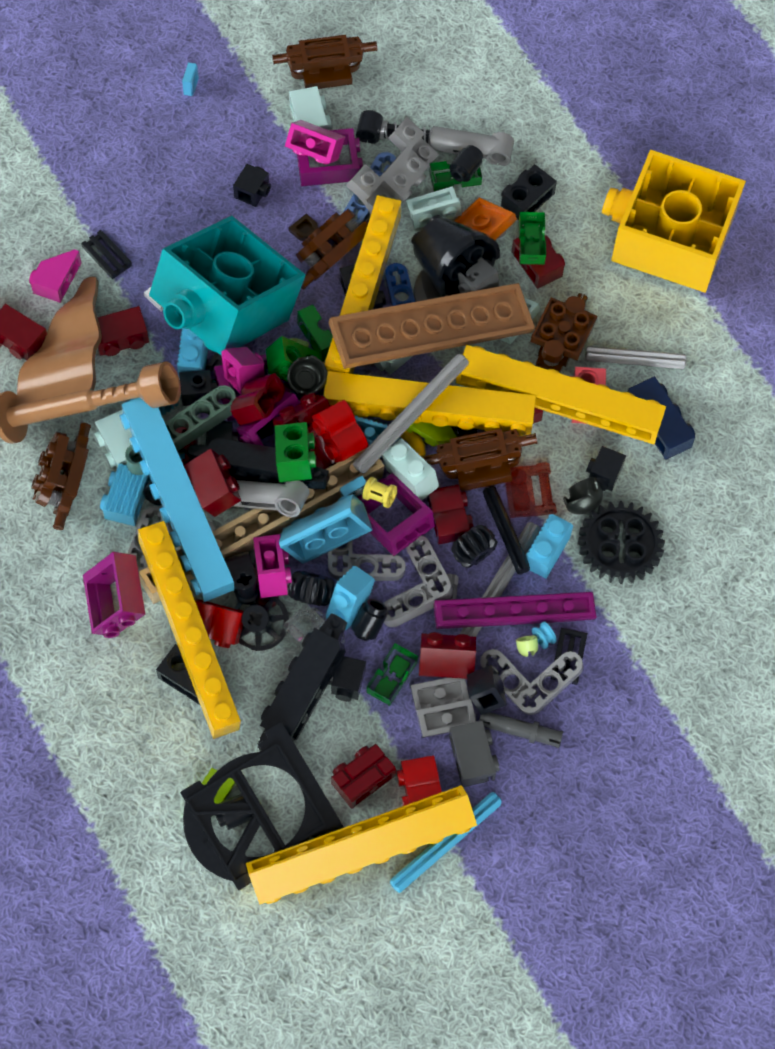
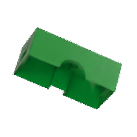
[429,161,482,192]
[519,212,546,265]
[297,305,333,362]
[366,643,418,706]

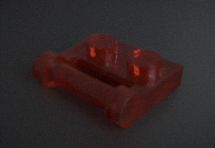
[505,462,557,518]

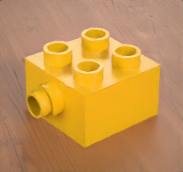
[602,149,746,293]

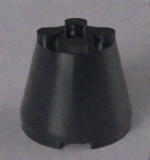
[411,215,500,297]

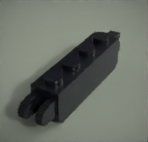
[186,438,330,489]
[257,613,347,751]

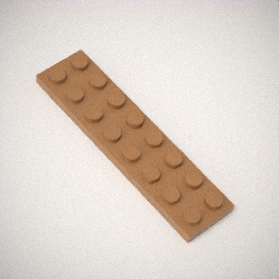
[328,283,535,369]

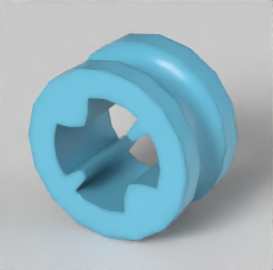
[532,622,557,649]

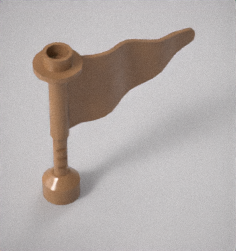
[0,276,181,444]

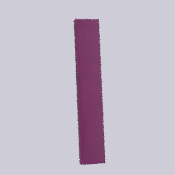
[433,592,597,629]

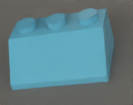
[279,494,373,564]

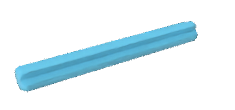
[390,792,502,893]

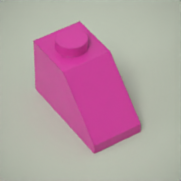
[29,249,82,303]
[221,347,265,394]

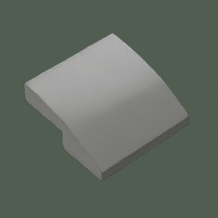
[410,678,476,738]

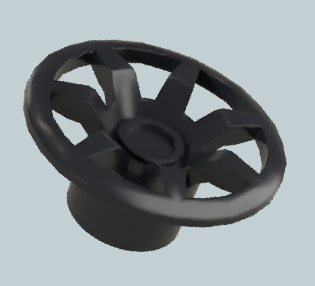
[234,596,289,651]

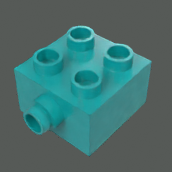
[149,215,306,356]

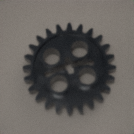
[577,501,665,584]

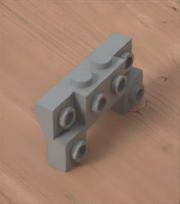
[346,117,439,215]

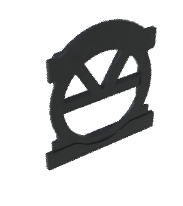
[180,722,344,890]

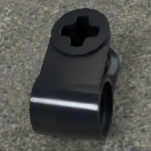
[224,551,260,605]

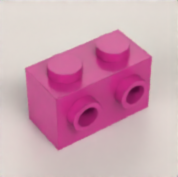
[285,120,345,165]
[253,534,292,598]

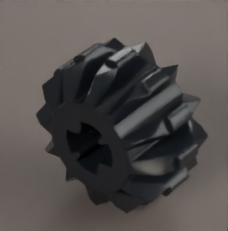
[451,525,498,568]
[288,571,335,606]

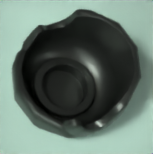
[287,355,328,396]
[563,477,603,515]

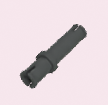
[480,712,564,748]

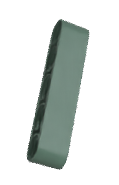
[125,385,236,475]

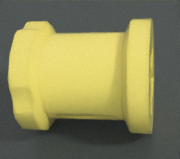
[362,477,397,508]

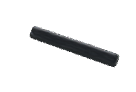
[483,486,530,575]

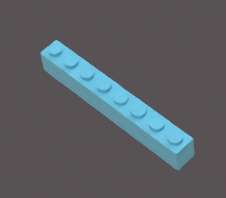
[119,398,234,602]

